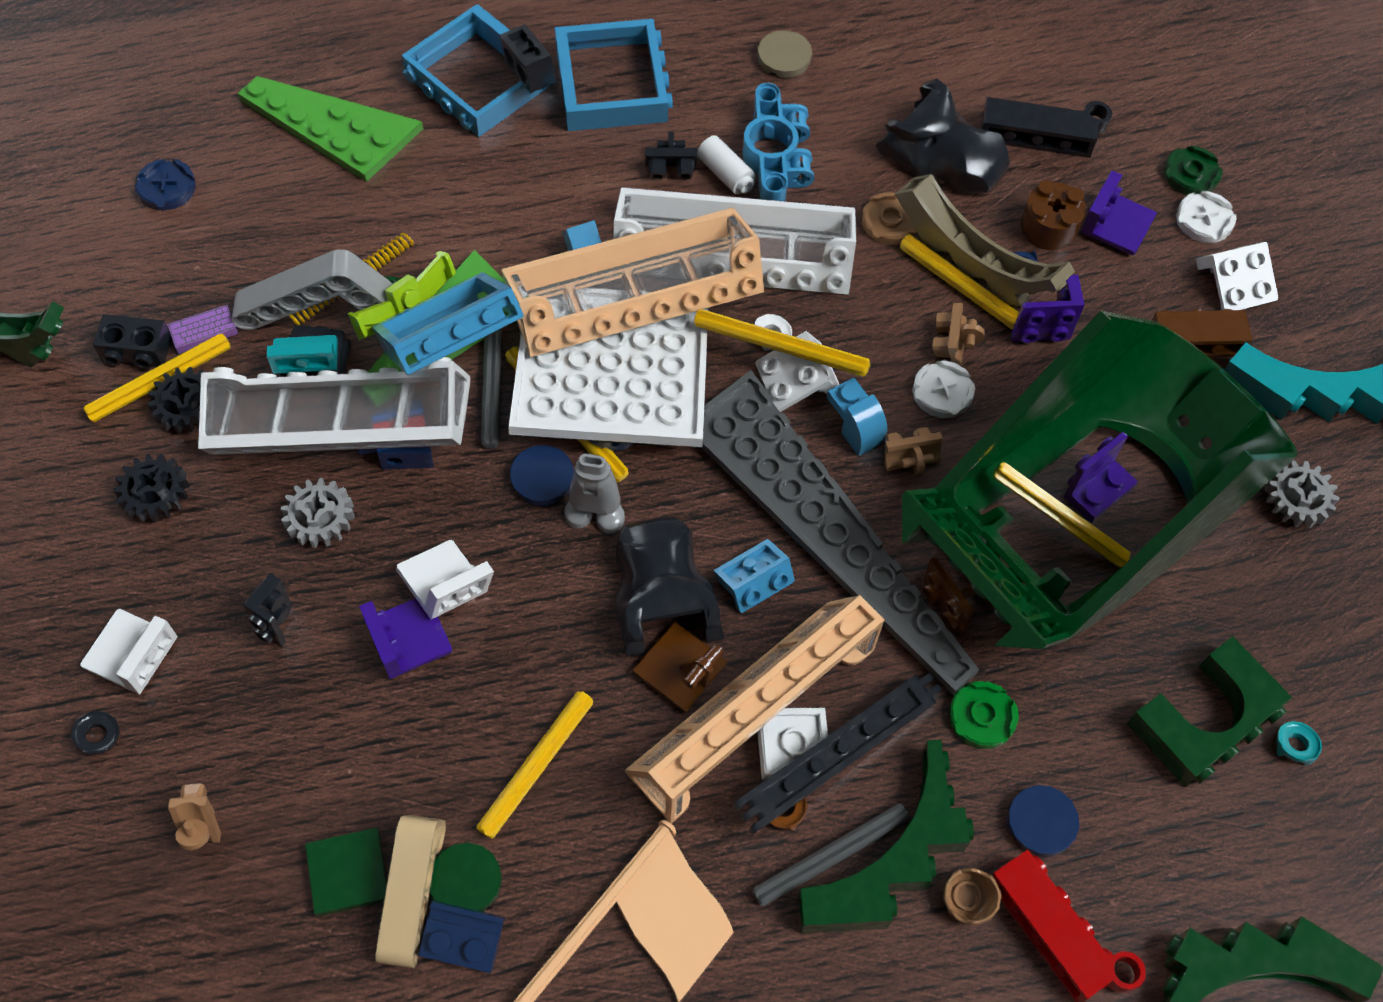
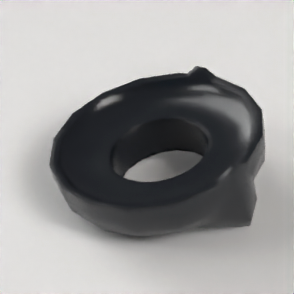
[71,711,120,757]

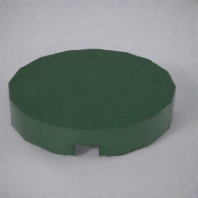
[1163,146,1223,195]
[430,842,502,912]

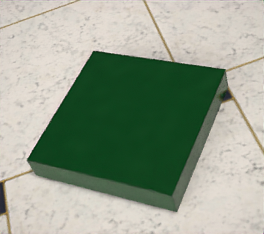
[305,827,387,917]

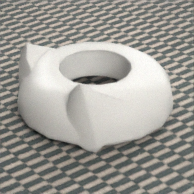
[754,314,792,351]

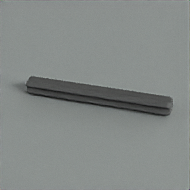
[481,328,502,449]
[752,804,910,906]

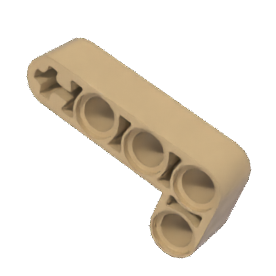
[376,815,446,968]

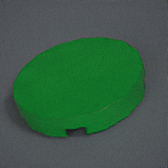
[949,681,1019,749]

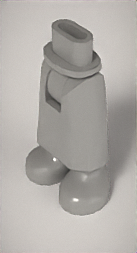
[564,454,625,534]

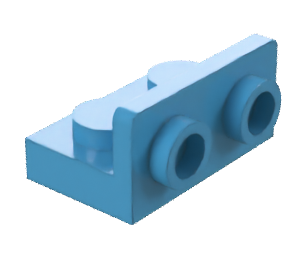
[714,539,795,613]

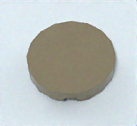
[757,30,812,78]

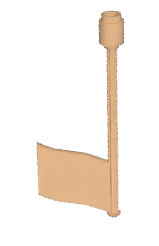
[514,820,734,1002]

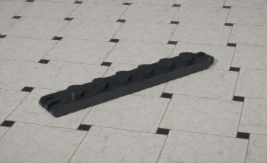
[732,673,942,835]

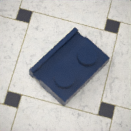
[419,900,505,973]

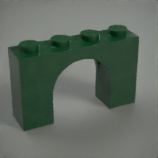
[1127,636,1293,787]

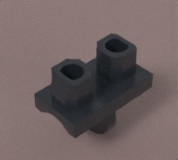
[645,132,698,179]

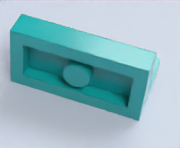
[267,335,338,374]

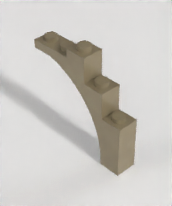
[895,174,1075,307]

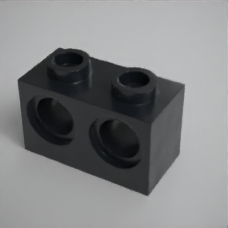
[500,24,556,93]
[93,314,172,369]

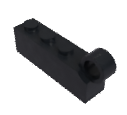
[980,97,1112,158]

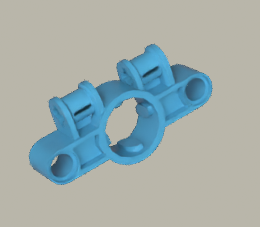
[742,83,814,202]

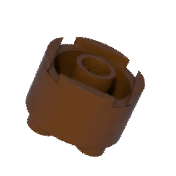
[1020,180,1086,251]

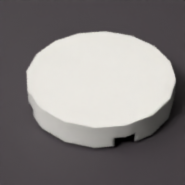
[1176,191,1237,243]
[912,361,975,418]

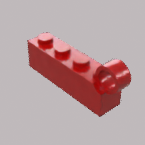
[992,849,1146,1002]

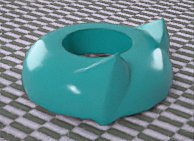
[1276,721,1322,765]

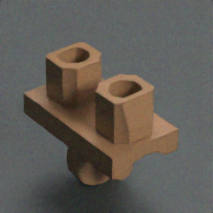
[932,303,985,365]
[884,427,943,475]
[168,784,221,850]

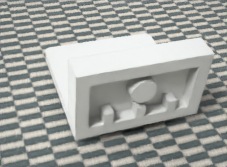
[1196,242,1278,310]
[756,331,840,412]
[396,540,494,620]
[81,609,178,695]

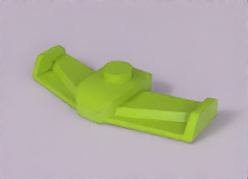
[347,251,456,340]

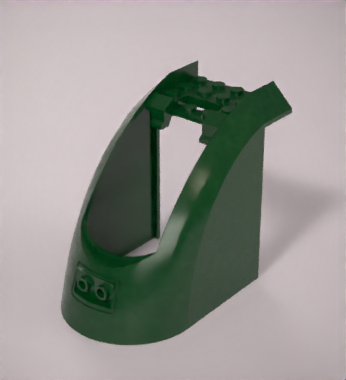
[902,310,1298,649]

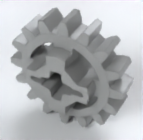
[1264,460,1339,528]
[281,478,355,548]

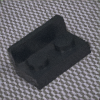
[243,573,292,647]

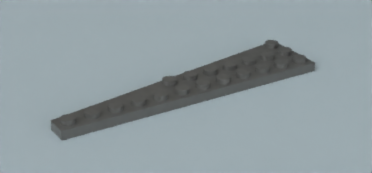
[701,370,979,695]

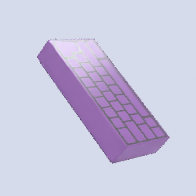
[167,305,238,354]

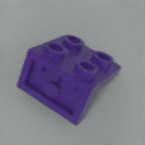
[1081,171,1157,255]
[1011,275,1085,343]
[1064,432,1138,523]
[359,598,452,679]

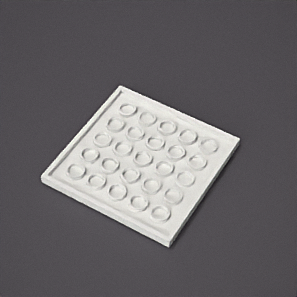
[509,289,708,447]

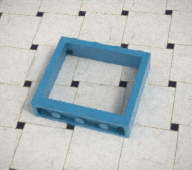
[401,4,552,137]
[555,19,673,131]
[372,272,524,375]

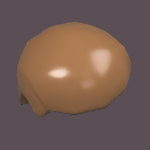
[943,868,1001,925]

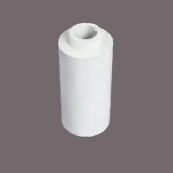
[698,135,755,194]

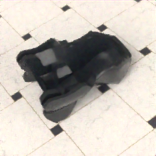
[876,79,1010,194]
[615,517,724,656]

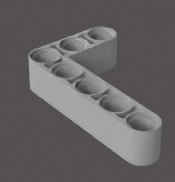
[232,249,393,330]

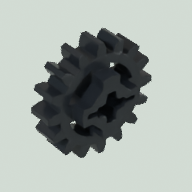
[148,367,221,433]
[113,454,190,522]

